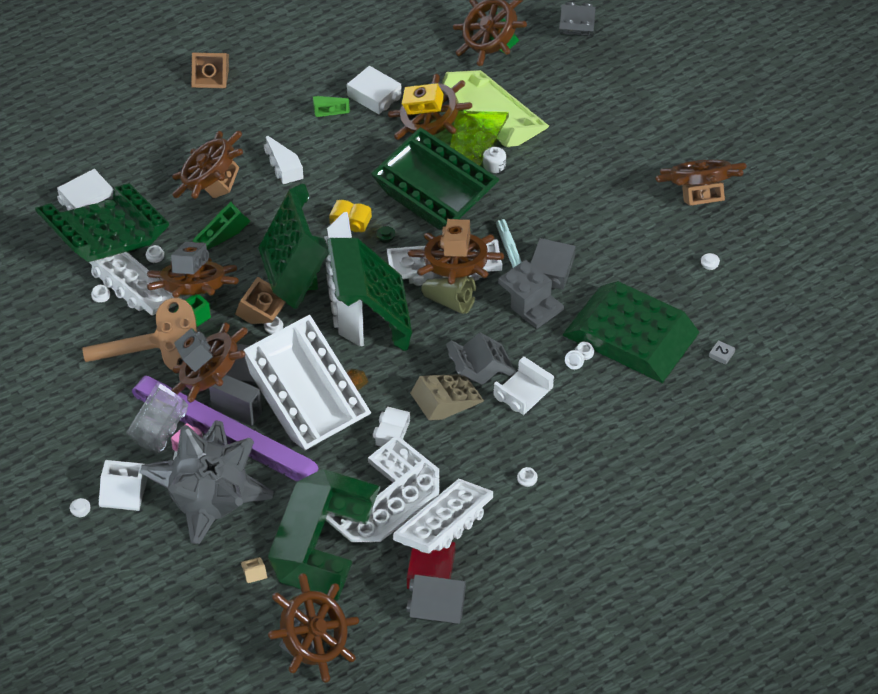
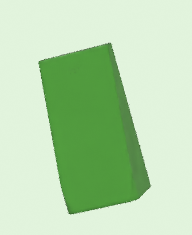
[313,96,350,117]

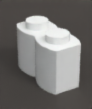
[373,407,410,447]

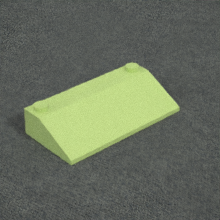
[441,70,549,147]

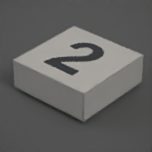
[709,340,735,365]

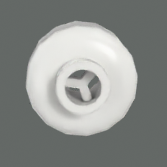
[483,147,506,173]

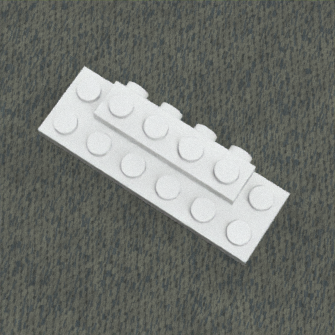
[387,240,502,286]
[89,252,182,315]
[393,479,493,554]

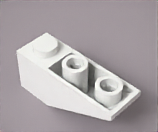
[264,136,303,184]

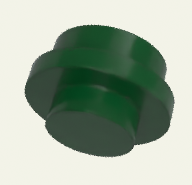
[377,226,395,243]

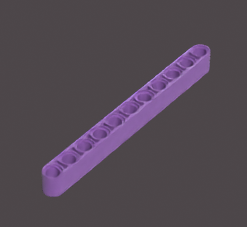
[132,376,319,481]

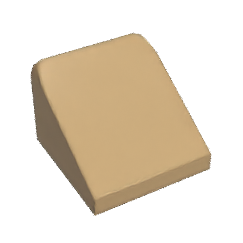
[241,557,267,583]

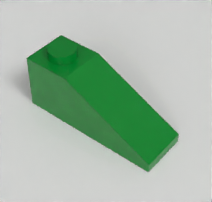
[192,202,250,250]

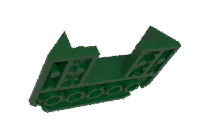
[268,469,380,601]

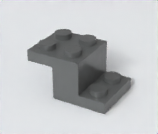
[559,2,596,36]
[498,260,564,329]
[446,332,516,385]

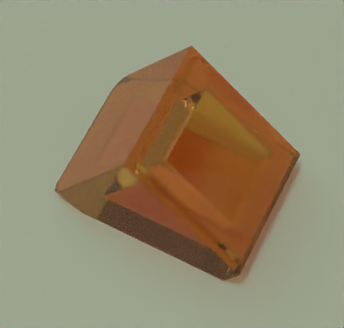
[347,369,368,391]

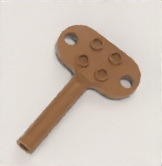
[83,298,198,371]

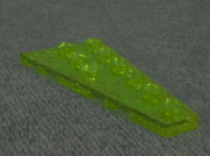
[450,111,509,166]

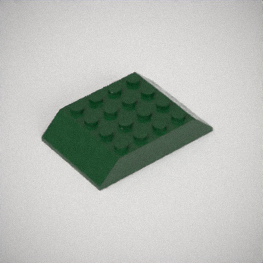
[371,127,499,230]
[563,281,699,383]

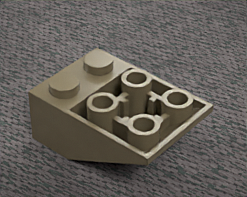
[410,374,484,420]

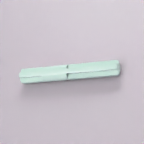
[496,219,522,268]

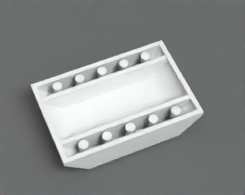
[324,212,364,346]
[243,315,371,450]

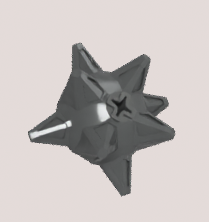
[140,420,274,544]

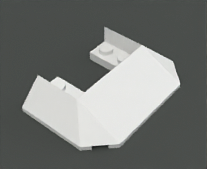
[326,435,439,542]

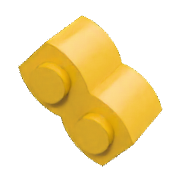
[329,200,372,232]

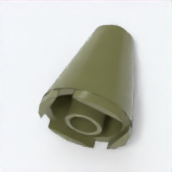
[421,276,476,314]

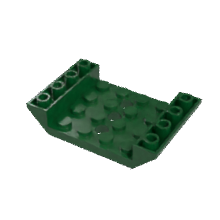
[35,183,169,262]
[258,184,329,309]
[327,237,412,351]

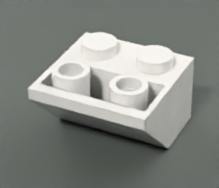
[99,460,147,511]

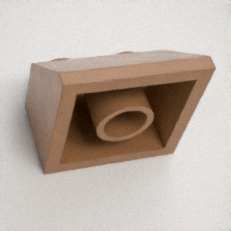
[192,53,229,88]
[235,277,286,324]

